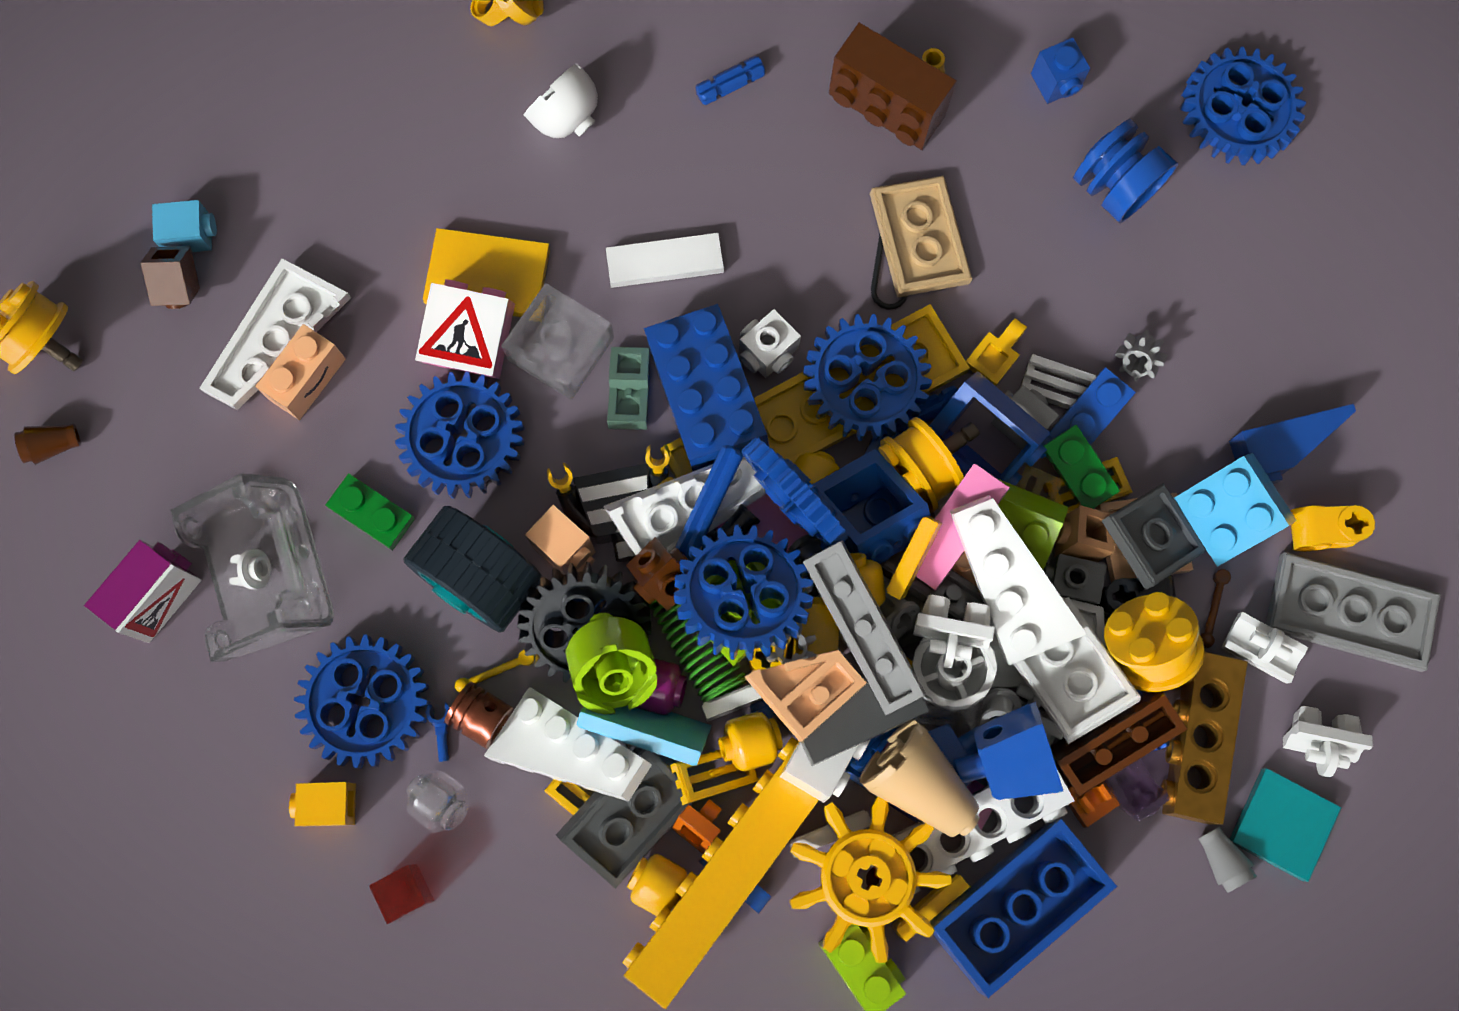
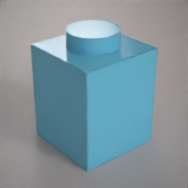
[152,200,217,252]

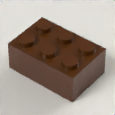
[829,22,957,150]

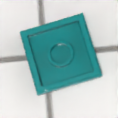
[1230,768,1341,882]

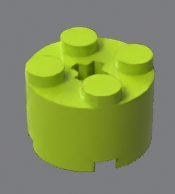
[565,613,657,714]

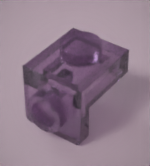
[1104,758,1170,821]

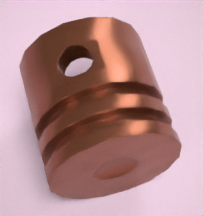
[444,682,513,749]

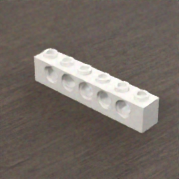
[857,769,1074,894]

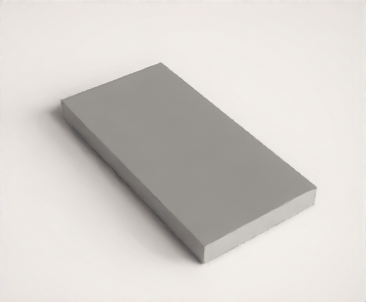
[1266,552,1441,672]

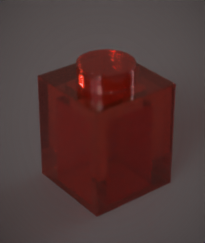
[369,864,435,924]

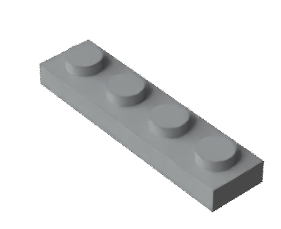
[803,540,925,715]

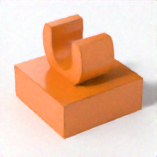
[1067,781,1120,828]
[672,799,722,854]

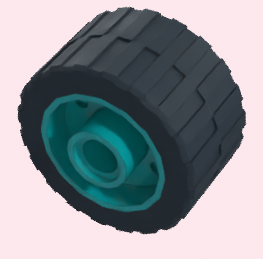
[403,506,542,632]

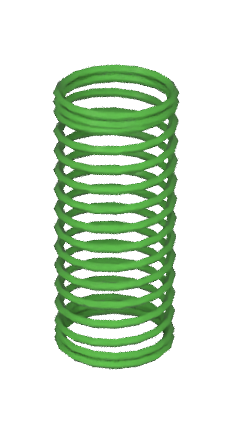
[645,600,747,704]

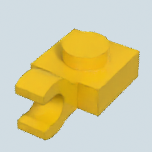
[966,318,1027,386]

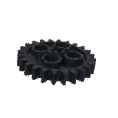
[517,562,651,683]

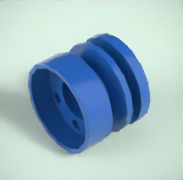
[1073,119,1178,224]

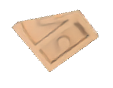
[745,650,866,742]

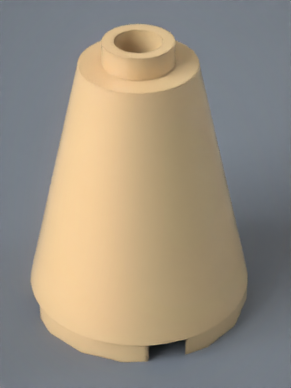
[860,720,980,837]

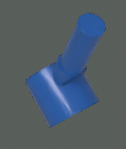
[425,702,450,762]

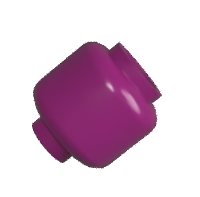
[636,658,687,715]

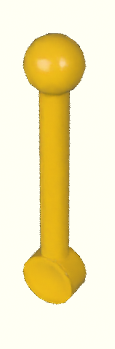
[455,650,535,693]

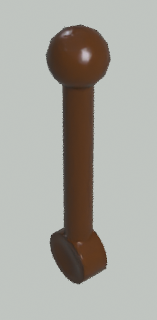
[1200,569,1231,648]

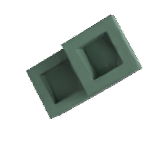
[607,347,650,430]

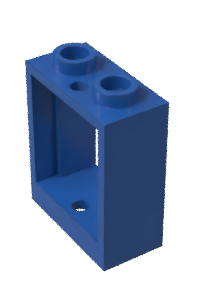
[929,371,1051,485]
[812,449,931,564]

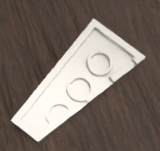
[200,259,351,410]
[604,456,766,556]
[950,495,1087,665]
[484,687,652,801]

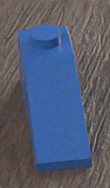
[1229,404,1356,484]

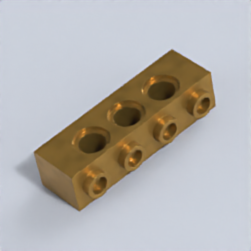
[1159,652,1248,825]

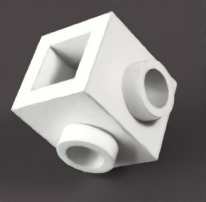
[739,309,801,378]

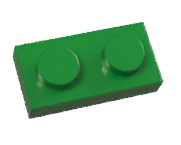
[1043,425,1120,509]
[325,473,415,551]

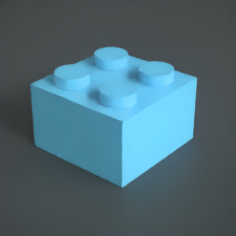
[1174,453,1297,567]

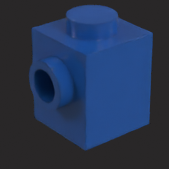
[1031,38,1090,104]

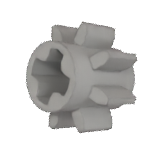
[1115,330,1168,381]
[766,623,817,664]

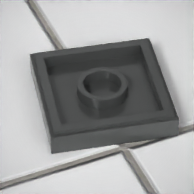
[1101,483,1207,590]

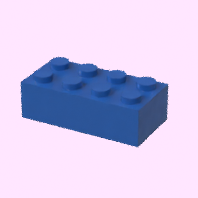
[644,304,770,472]
[930,819,1117,998]

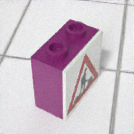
[84,539,202,643]

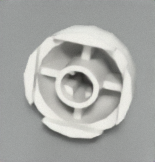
[524,64,598,138]
[912,637,997,711]

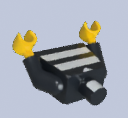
[547,445,670,562]

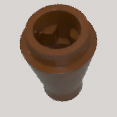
[14,423,81,465]

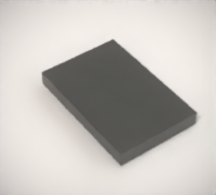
[800,652,929,766]
[556,747,696,889]

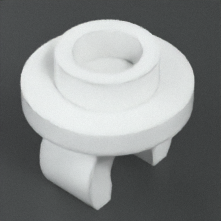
[229,549,271,589]

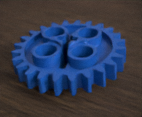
[1180,46,1306,165]
[803,314,932,441]
[395,371,525,499]
[741,437,848,548]
[674,525,813,661]
[294,634,431,769]

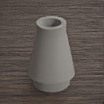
[1199,827,1257,893]

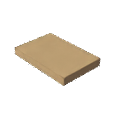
[870,176,972,297]

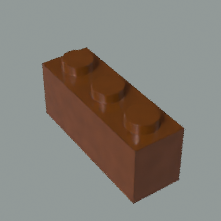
[1050,691,1187,796]

